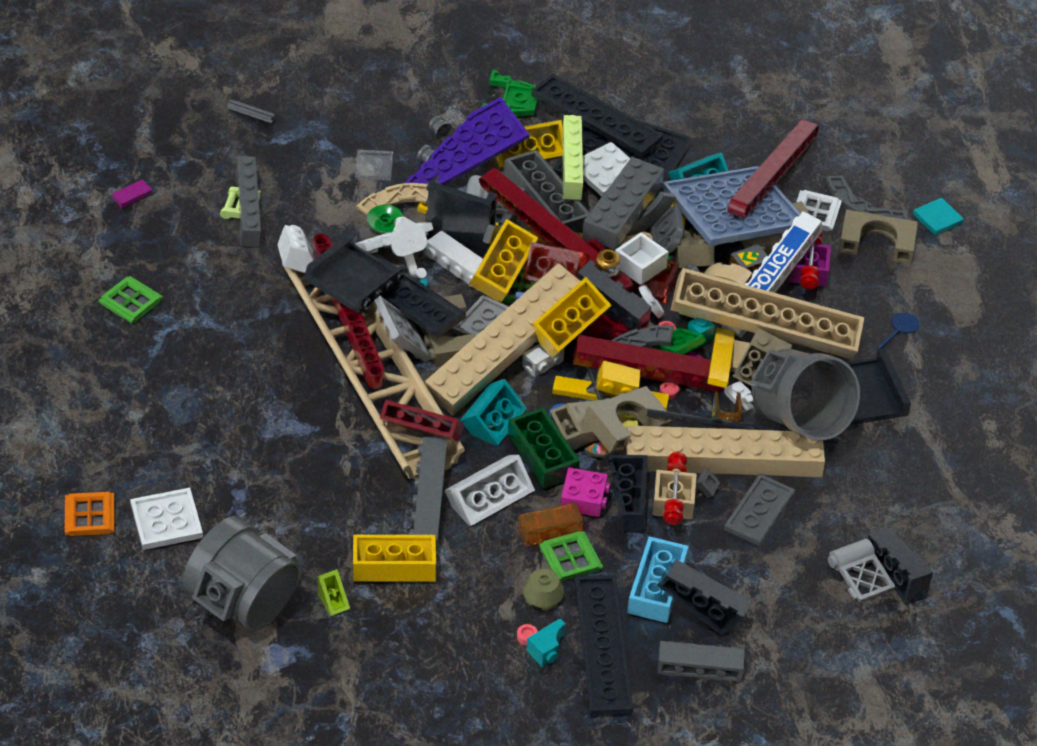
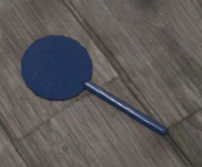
[877,313,919,349]

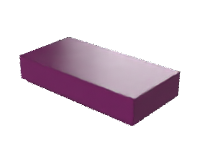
[112,179,153,208]

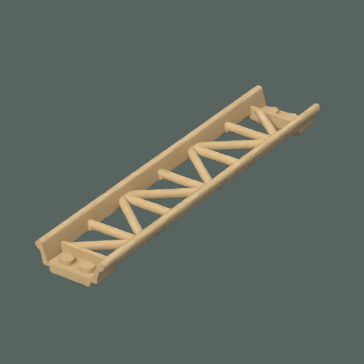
[282,263,465,479]

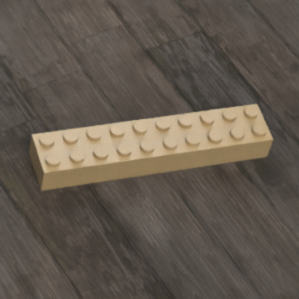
[425,263,580,416]
[671,268,864,359]
[625,425,825,477]

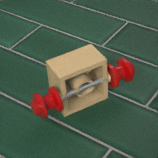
[652,452,696,525]

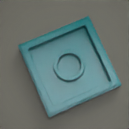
[913,198,964,236]

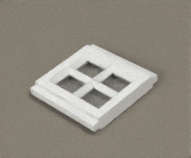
[797,190,842,231]

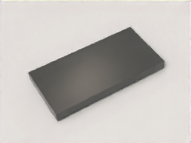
[724,474,795,546]

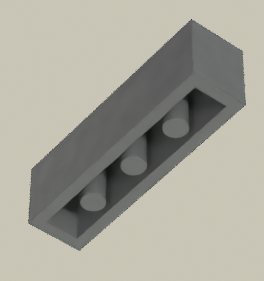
[657,641,744,682]

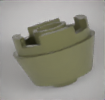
[523,569,564,611]

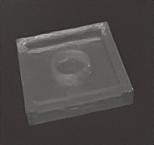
[355,150,393,181]

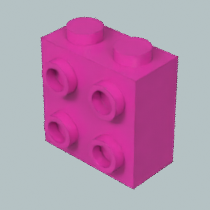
[560,467,610,517]

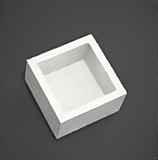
[615,232,668,285]

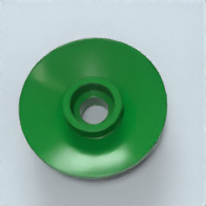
[367,204,403,233]

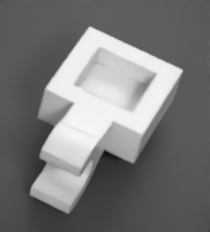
[724,381,754,411]

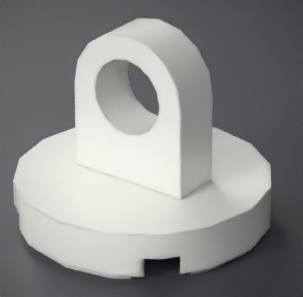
[638,284,664,318]

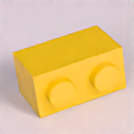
[596,361,640,395]

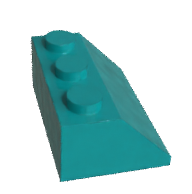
[668,152,728,181]
[461,379,527,446]

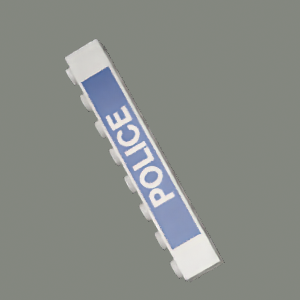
[722,212,822,338]

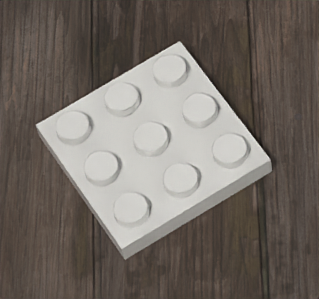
[582,142,630,196]
[130,488,203,550]

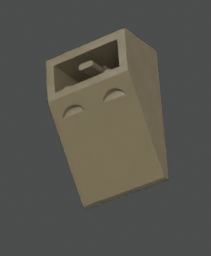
[671,227,714,268]
[733,328,792,387]
[550,399,605,450]

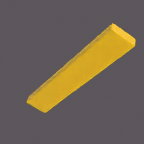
[708,327,735,388]
[552,376,669,410]

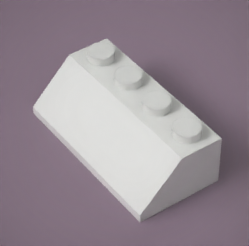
[445,455,535,526]

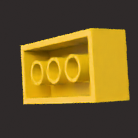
[469,219,538,303]

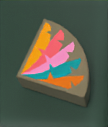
[584,441,612,459]

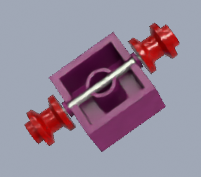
[790,232,831,289]

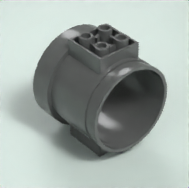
[750,349,860,440]
[183,516,300,632]

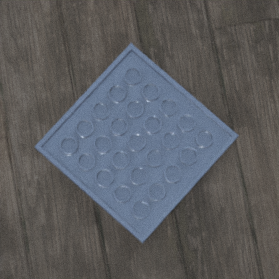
[662,166,801,246]

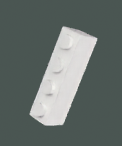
[426,231,483,291]

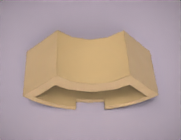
[704,263,752,284]

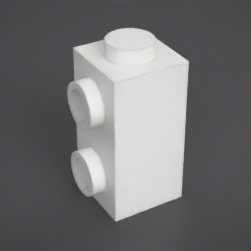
[522,344,564,377]

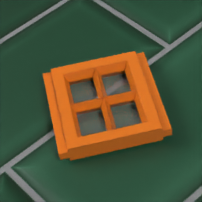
[65,492,114,536]

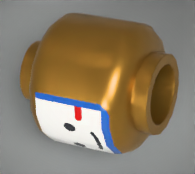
[595,249,621,277]

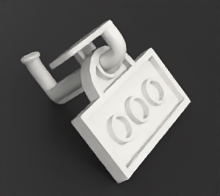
[355,217,433,279]

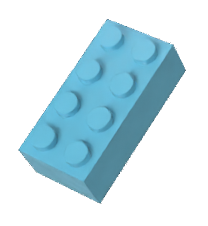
[627,537,689,623]

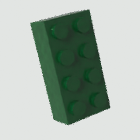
[508,407,580,489]

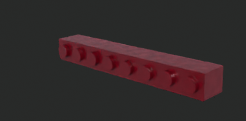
[573,335,724,393]

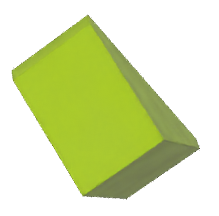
[317,569,350,616]

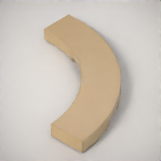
[356,183,428,216]

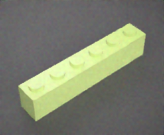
[562,115,583,200]

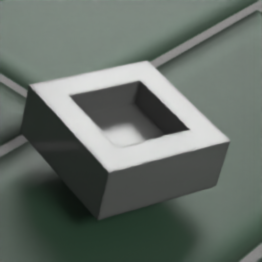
[696,469,720,498]

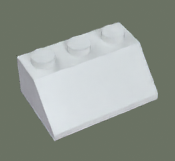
[278,225,315,273]

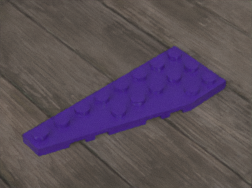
[405,97,530,206]

